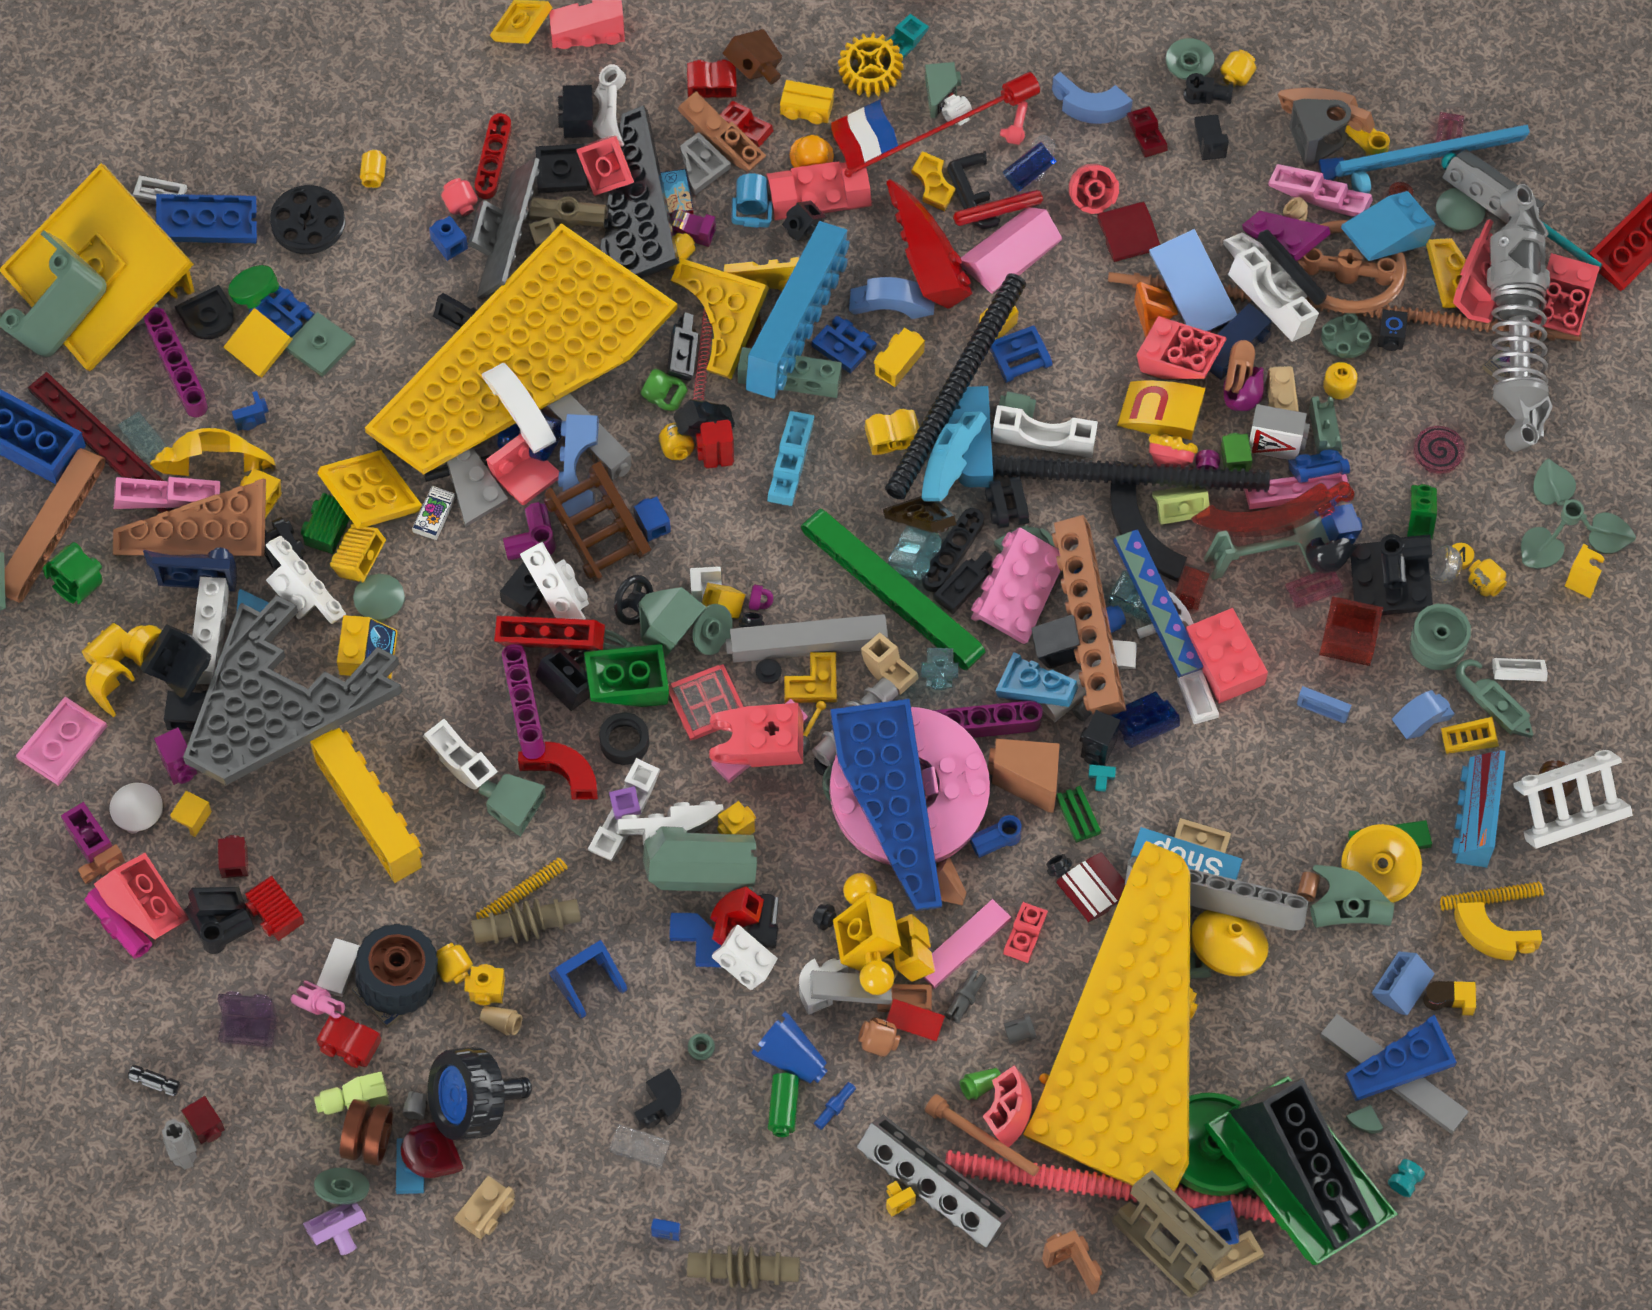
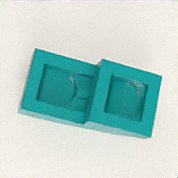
[885,14,929,60]

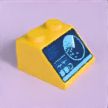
[337,615,398,679]

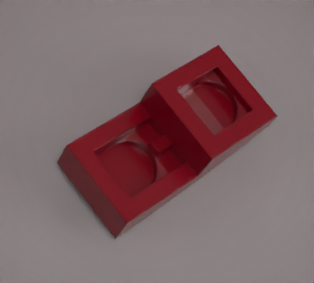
[1127,106,1168,158]

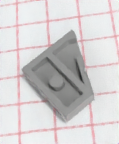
[680,132,731,195]

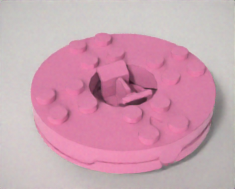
[829,707,990,866]

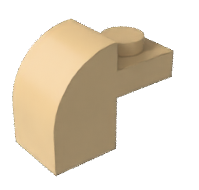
[861,632,919,695]

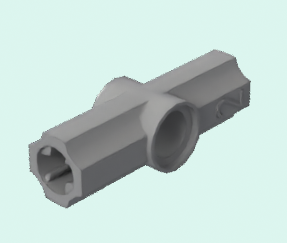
[162,1119,198,1169]

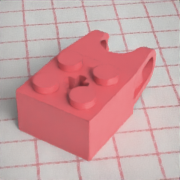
[709,703,804,767]

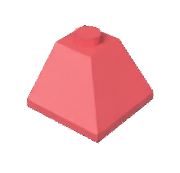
[576,136,634,196]

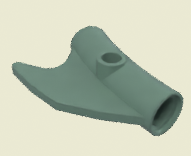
[1310,865,1394,928]

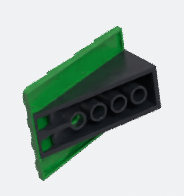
[1203,1076,1398,1265]

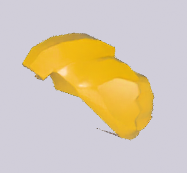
[150,428,276,476]

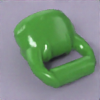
[641,369,688,411]

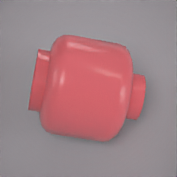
[441,178,478,217]

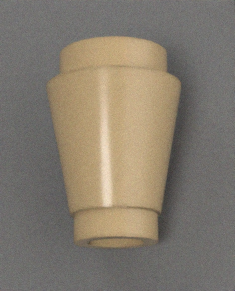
[480,1005,522,1036]

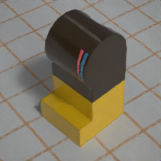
[1423,981,1476,1016]

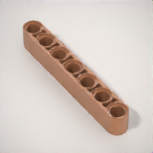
[5,448,105,603]

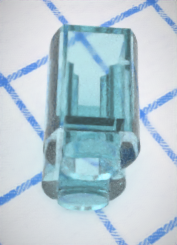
[887,526,942,580]
[1108,570,1152,624]

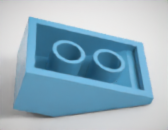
[1341,191,1436,261]

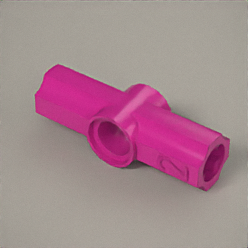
[84,887,152,959]

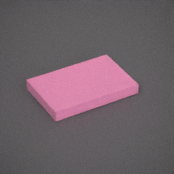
[16,697,107,786]

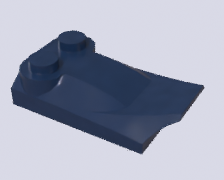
[143,547,237,592]

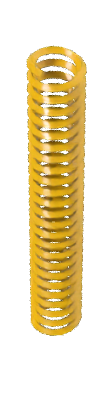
[476,858,568,919]
[1440,881,1544,911]

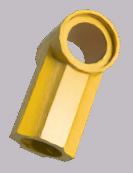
[1345,125,1390,156]

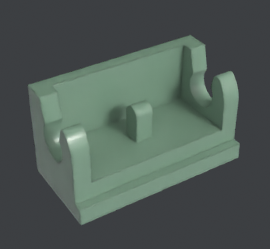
[1309,396,1342,454]

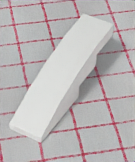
[1223,232,1307,300]

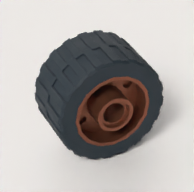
[355,924,438,1015]

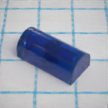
[1002,141,1057,192]

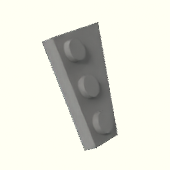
[447,447,508,527]

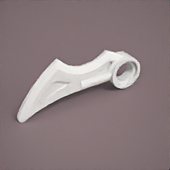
[593,64,626,147]

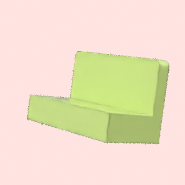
[1152,486,1211,525]

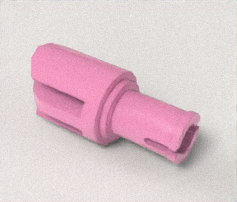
[291,981,345,1018]

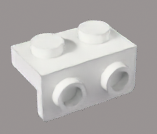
[712,925,778,990]

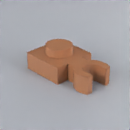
[78,844,125,884]

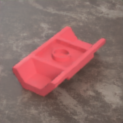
[766,161,872,221]
[1453,219,1498,323]

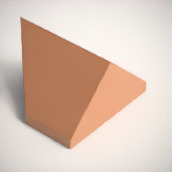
[936,857,966,905]

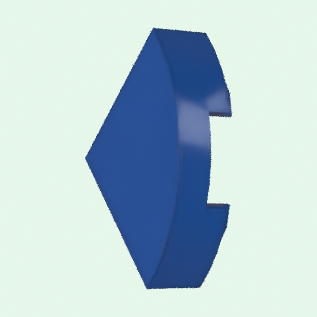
[1318,157,1344,181]

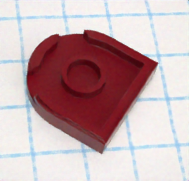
[401,1122,464,1178]

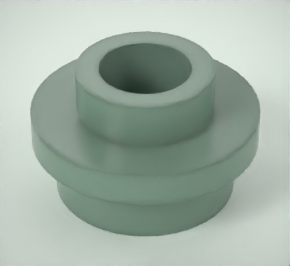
[688,1033,715,1060]

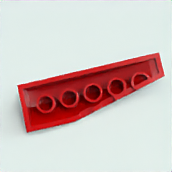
[886,179,972,309]

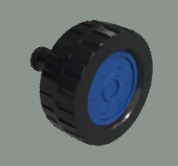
[427,1047,532,1141]

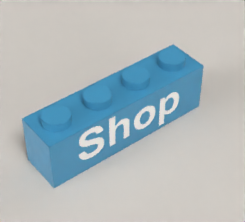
[1131,827,1243,880]

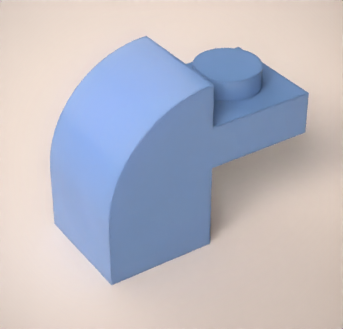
[1392,690,1455,739]

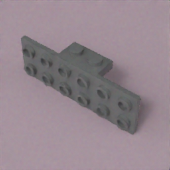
[467,157,540,299]

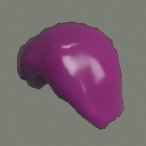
[1223,367,1264,411]

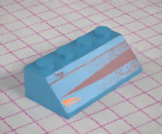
[1452,750,1506,868]

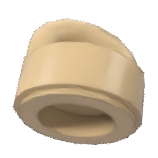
[1283,197,1308,221]

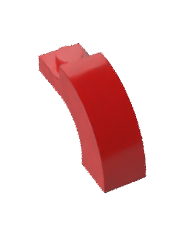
[518,742,598,800]

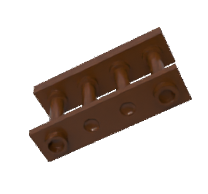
[544,461,652,583]

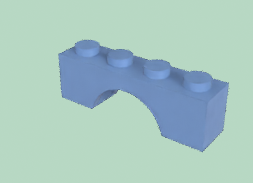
[558,414,599,520]

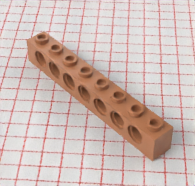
[1052,515,1126,715]

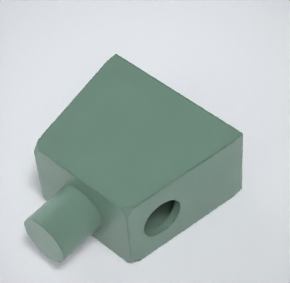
[478,774,546,837]

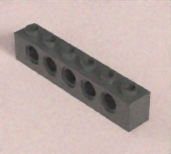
[857,1114,1013,1248]

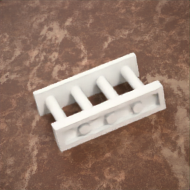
[1513,750,1633,849]

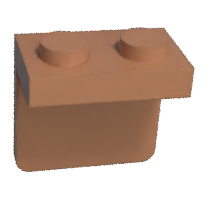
[1042,1229,1102,1295]

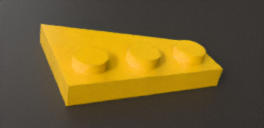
[1426,238,1466,308]

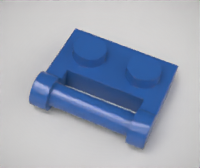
[990,325,1053,383]
[1288,449,1350,483]

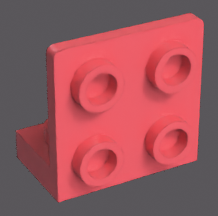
[486,434,559,505]

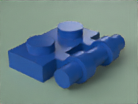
[249,285,315,338]
[811,316,877,374]

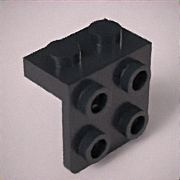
[140,624,211,699]

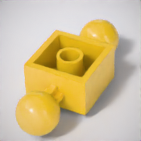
[833,873,901,995]

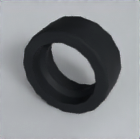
[599,712,649,765]

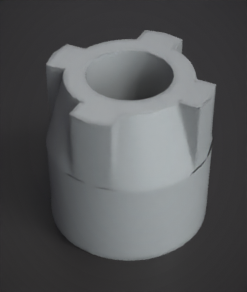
[402,1091,427,1120]

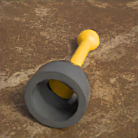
[803,701,826,757]

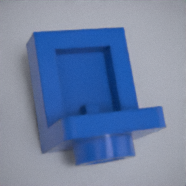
[232,391,269,431]

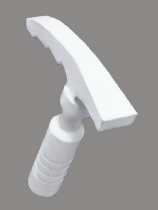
[1136,590,1194,639]

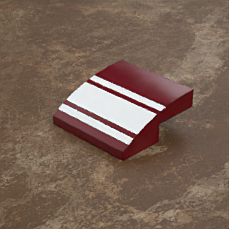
[1056,852,1125,923]

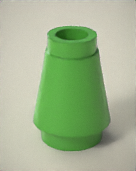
[960,1068,1001,1100]

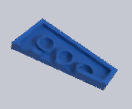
[1345,1015,1457,1101]

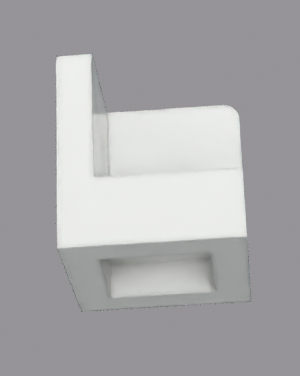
[690,567,722,602]

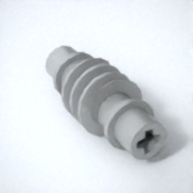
[812,677,899,766]

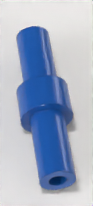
[814,1082,856,1130]

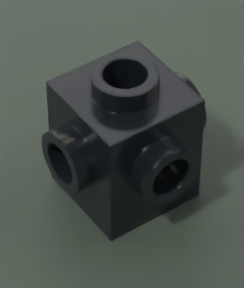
[782,201,827,241]

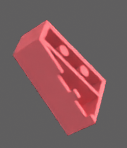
[549,0,625,49]

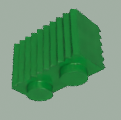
[301,493,350,554]

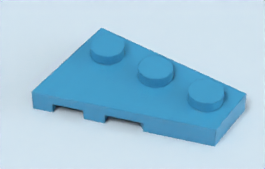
[995,652,1079,707]

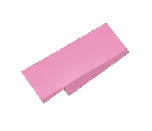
[960,207,1062,294]

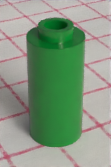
[768,1073,799,1137]

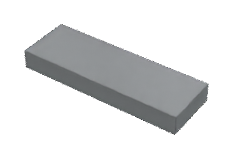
[810,970,892,1005]

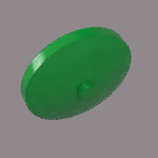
[1180,1092,1249,1196]

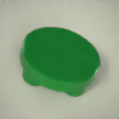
[228,265,279,309]

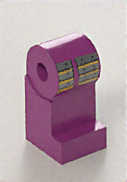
[670,210,716,247]

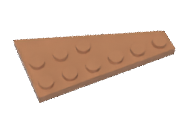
[113,478,266,556]

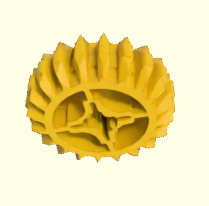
[838,32,904,98]

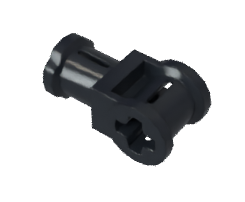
[1183,73,1233,105]

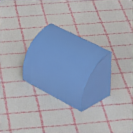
[1372,951,1435,1015]

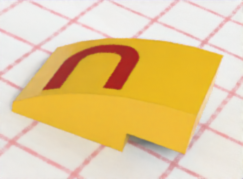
[1117,380,1205,440]

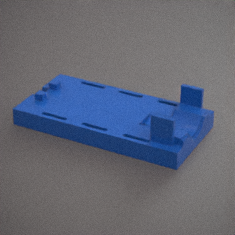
[156,194,257,244]

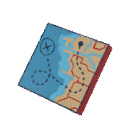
[661,169,694,218]

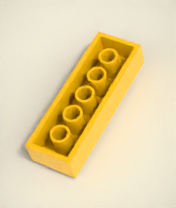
[310,728,423,883]

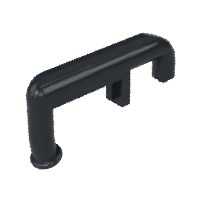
[947,150,1000,229]

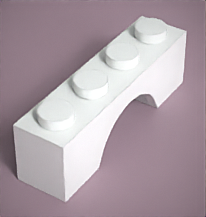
[1228,246,1319,342]
[992,405,1098,458]

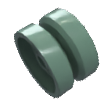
[1410,604,1471,670]

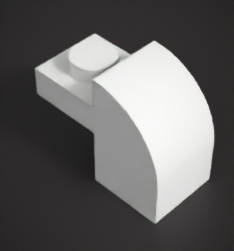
[799,958,848,1015]

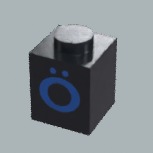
[1377,309,1408,351]

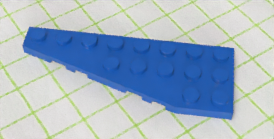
[830,699,942,911]

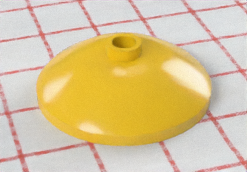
[1341,824,1422,902]
[1190,910,1268,977]

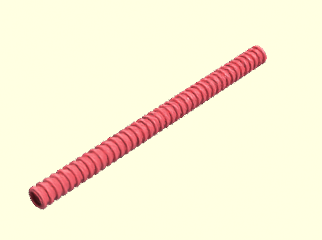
[945,1150,1276,1223]

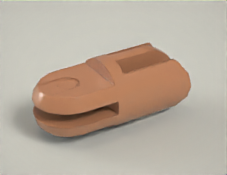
[1224,340,1255,393]

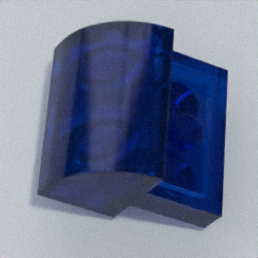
[1110,691,1180,748]

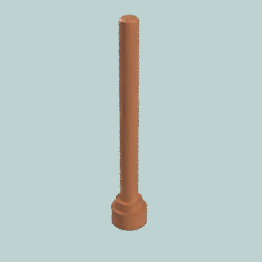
[925,1094,1039,1176]

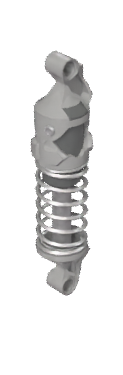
[1487,184,1553,452]

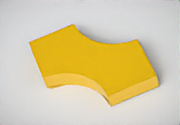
[911,151,955,211]

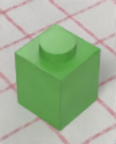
[1220,433,1252,471]

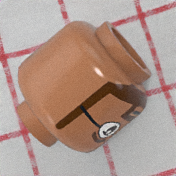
[858,1017,900,1057]

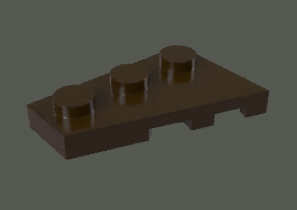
[883,496,957,533]

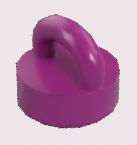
[748,584,774,611]

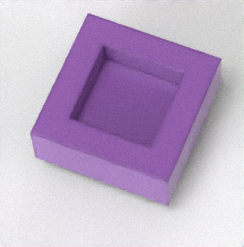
[609,786,641,820]

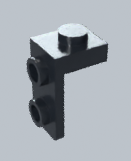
[1194,114,1229,161]

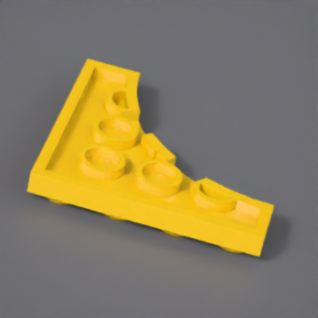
[671,258,769,379]

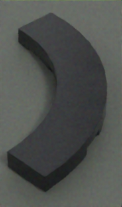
[1110,461,1187,582]

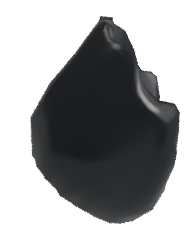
[1306,537,1357,574]

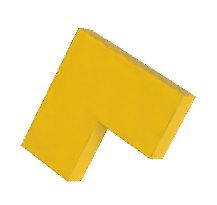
[784,652,837,703]

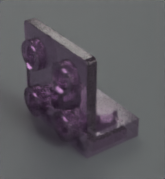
[217,991,278,1048]

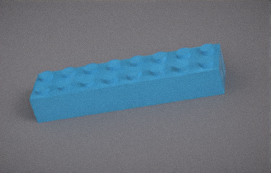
[746,221,850,399]

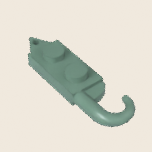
[1455,659,1533,738]

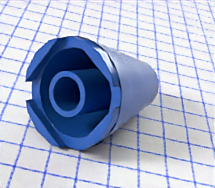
[751,1011,828,1084]

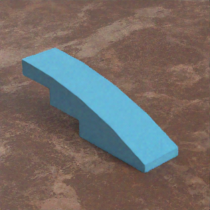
[767,411,815,506]

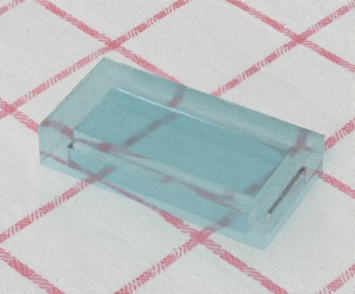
[118,411,167,464]

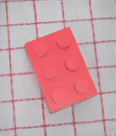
[1186,608,1268,704]

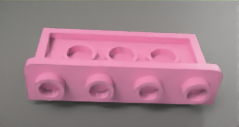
[971,527,1060,644]

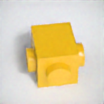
[717,801,756,835]

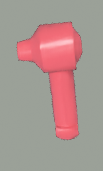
[1000,101,1028,145]

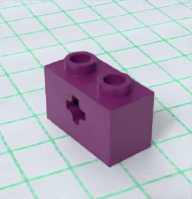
[154,728,198,785]
[61,802,112,863]

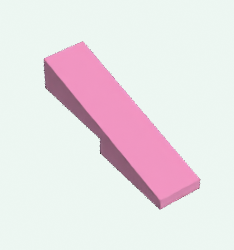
[113,477,220,509]

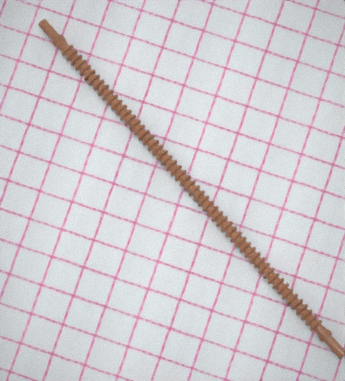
[1108,272,1582,342]

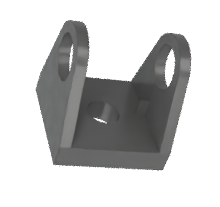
[1289,99,1351,167]

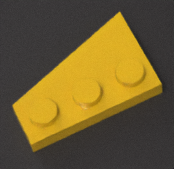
[724,257,799,291]

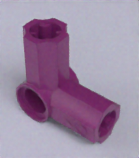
[503,502,556,561]

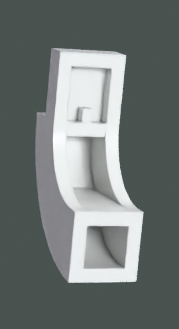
[423,719,498,789]

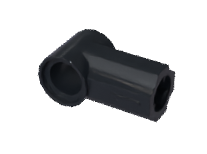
[750,893,779,948]

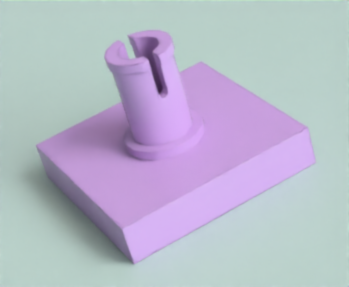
[303,1203,367,1255]

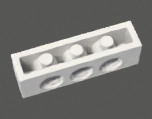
[192,577,229,684]

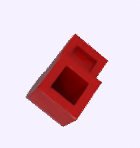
[710,886,764,946]

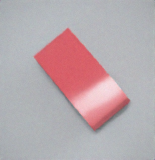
[1003,902,1048,963]

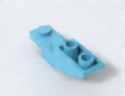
[922,412,987,501]

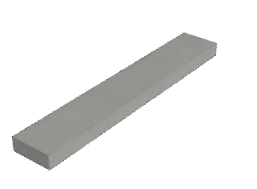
[1320,1014,1469,1134]

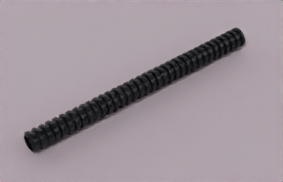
[885,273,1026,500]
[992,454,1270,493]

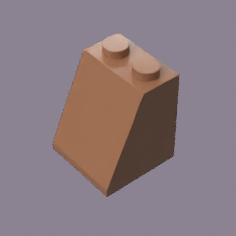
[988,739,1060,813]

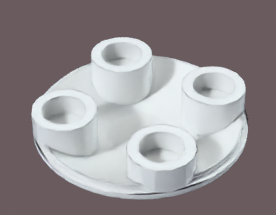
[110,783,163,834]

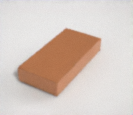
[877,984,932,1012]

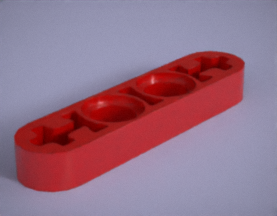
[474,113,512,199]

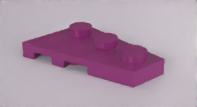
[1242,210,1330,261]

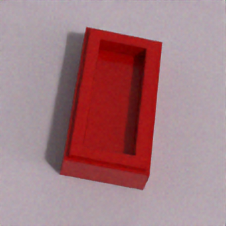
[886,999,945,1042]

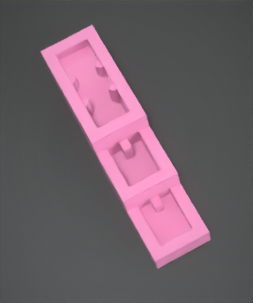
[1268,164,1373,217]

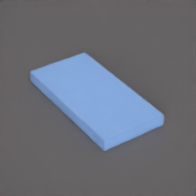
[1149,229,1237,332]

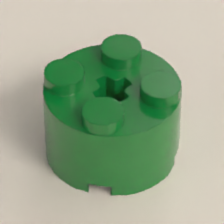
[43,542,103,604]

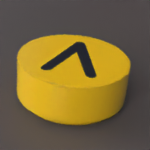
[1447,543,1474,570]

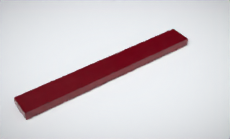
[28,372,173,513]

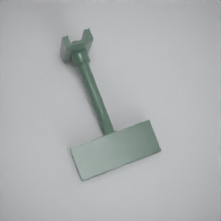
[1204,501,1329,580]

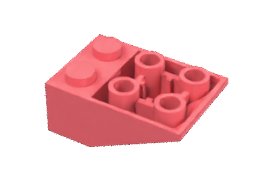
[1532,253,1600,337]
[1136,316,1227,379]

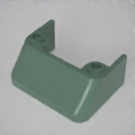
[0,230,107,357]

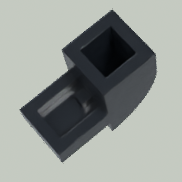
[633,1068,682,1130]

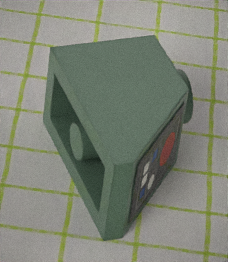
[925,62,961,118]

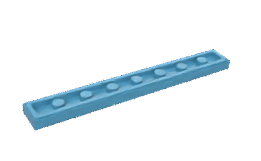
[1335,124,1530,177]

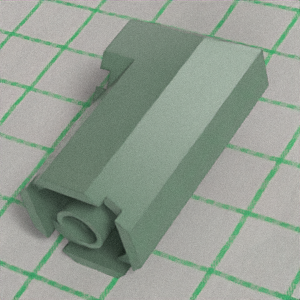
[643,826,757,892]

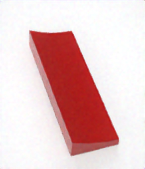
[1588,191,1652,291]

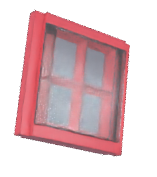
[668,664,743,741]

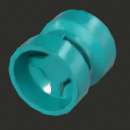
[1387,1159,1425,1198]

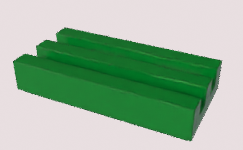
[1056,785,1101,843]

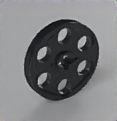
[270,185,345,254]

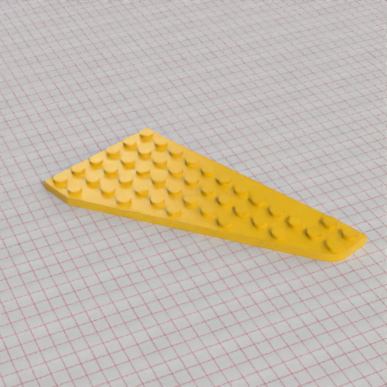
[1023,841,1190,1192]

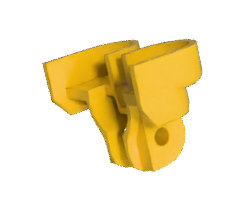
[82,623,162,718]

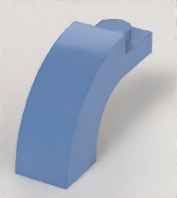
[1052,72,1132,124]
[849,277,935,319]

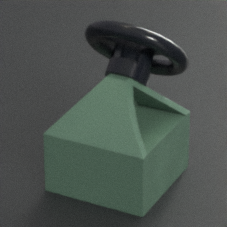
[614,575,706,659]

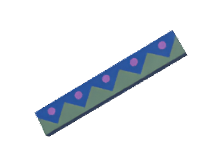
[1113,529,1203,678]

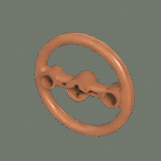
[1297,220,1407,314]

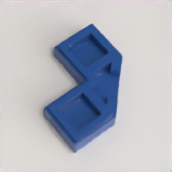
[670,913,721,967]

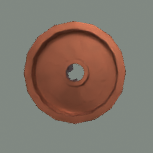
[340,1099,394,1166]

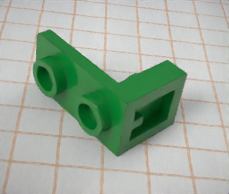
[1407,484,1437,540]

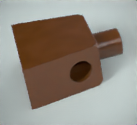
[723,29,782,85]

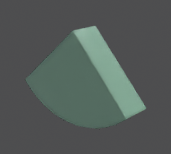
[1345,1105,1383,1134]

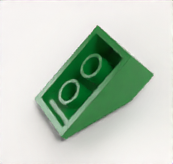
[584,644,669,707]

